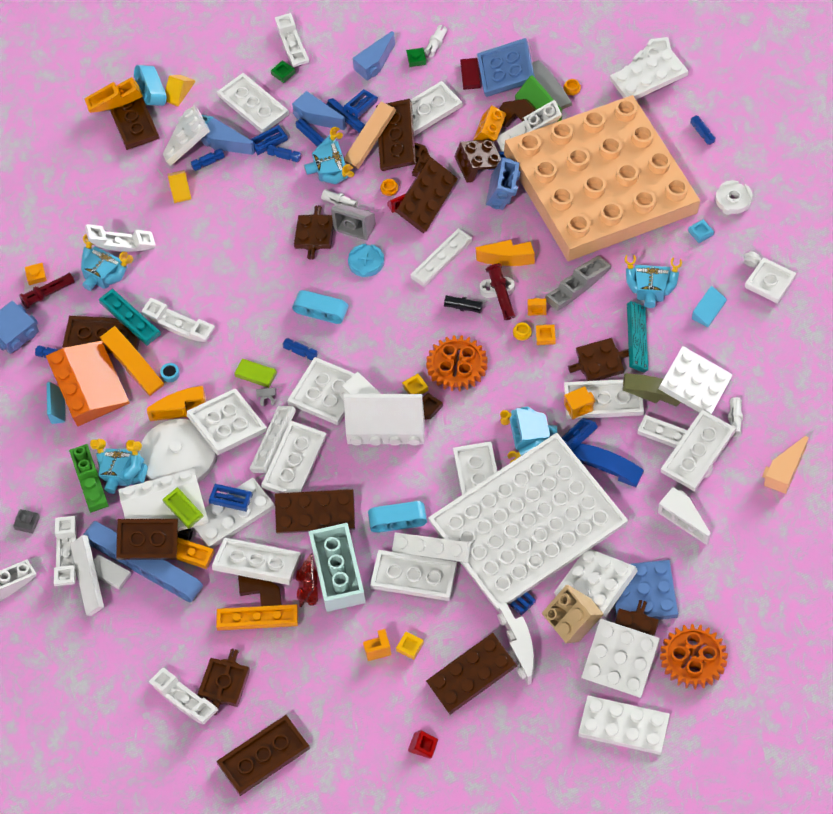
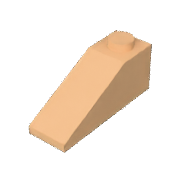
[762,436,809,494]

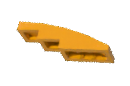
[100,326,164,396]

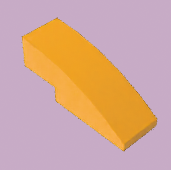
[84,77,143,113]
[475,240,535,266]
[147,386,206,421]

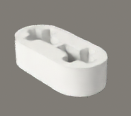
[480,277,515,298]

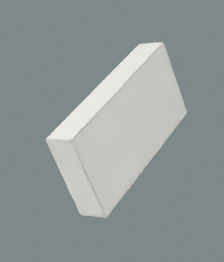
[93,554,131,590]

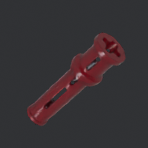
[485,263,516,320]
[19,272,75,309]

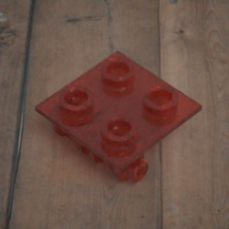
[296,553,318,607]

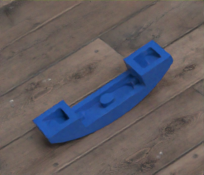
[572,443,644,487]

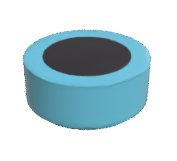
[160,363,180,382]

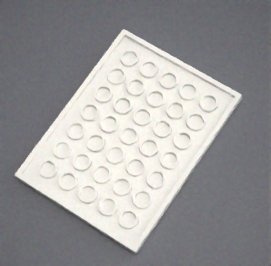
[428,433,628,611]

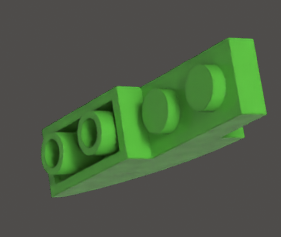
[69,444,109,513]

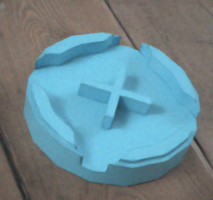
[348,244,384,277]

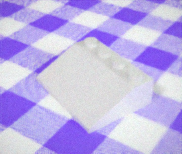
[344,394,425,445]
[118,469,209,531]

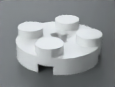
[715,180,753,215]

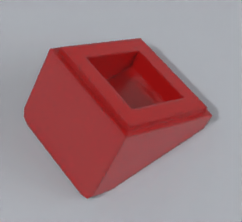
[387,194,405,213]
[408,730,438,759]

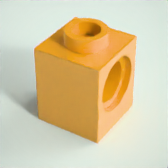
[564,386,595,420]

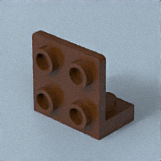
[454,139,501,183]

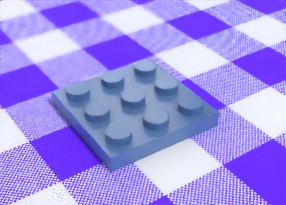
[477,38,535,97]
[614,560,678,620]

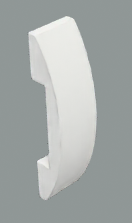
[275,13,310,67]
[85,224,156,252]
[141,298,215,342]
[54,516,77,586]
[149,667,218,725]

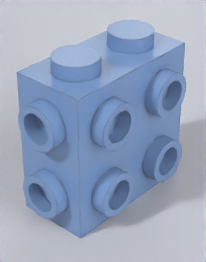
[486,157,521,210]
[0,301,39,354]

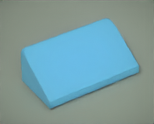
[692,286,727,327]
[46,382,66,424]

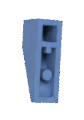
[353,31,395,81]
[292,91,346,130]
[201,117,255,155]

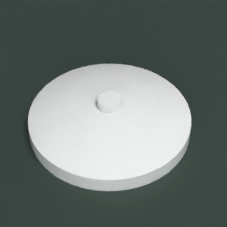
[139,419,216,482]

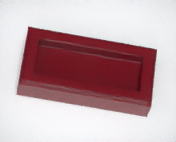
[460,58,481,90]

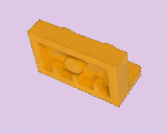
[473,105,506,141]

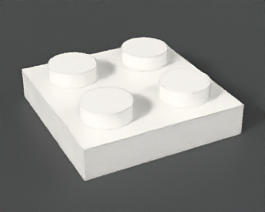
[745,257,796,304]

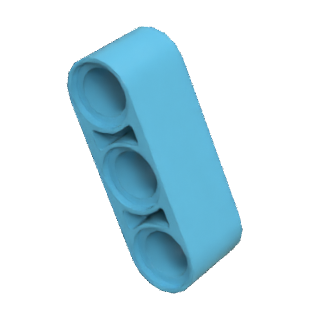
[134,65,167,106]
[292,290,349,324]
[368,501,427,533]

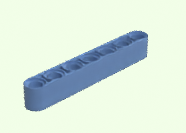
[83,521,203,603]

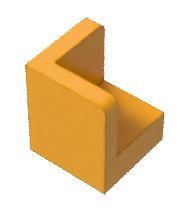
[363,629,391,661]

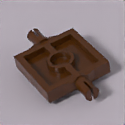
[294,205,334,260]
[568,338,629,381]
[615,600,659,636]
[197,649,250,715]

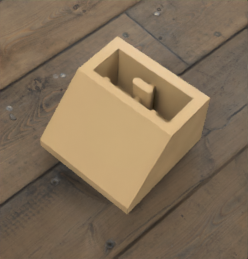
[542,585,604,643]

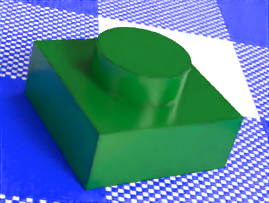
[406,47,426,68]
[271,60,295,83]

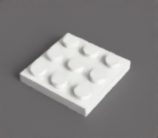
[658,346,732,414]
[287,357,355,425]
[187,388,267,456]
[554,549,638,617]
[581,619,660,698]

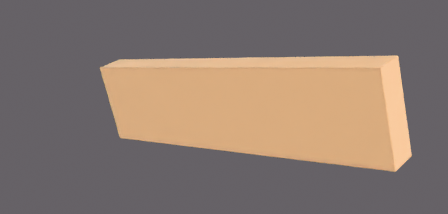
[344,102,396,169]

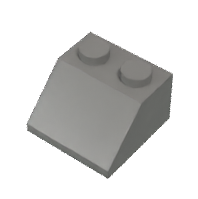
[331,204,376,241]

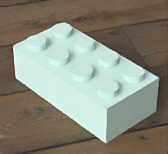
[308,523,366,612]

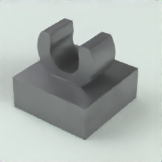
[256,388,277,406]
[13,509,40,534]

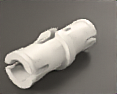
[424,25,448,57]
[321,189,358,208]
[728,397,743,437]

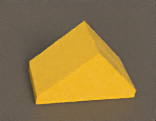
[165,75,195,107]
[167,170,192,203]

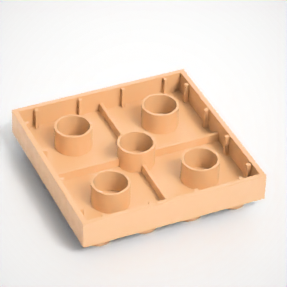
[504,95,700,261]

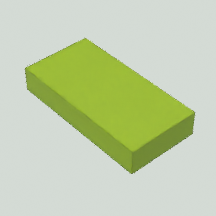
[234,358,277,388]
[162,487,204,529]

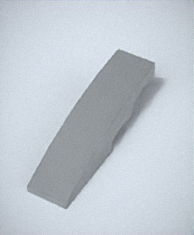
[532,60,572,109]
[545,255,611,311]

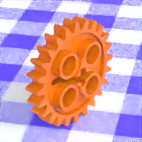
[426,335,488,392]
[660,624,728,689]

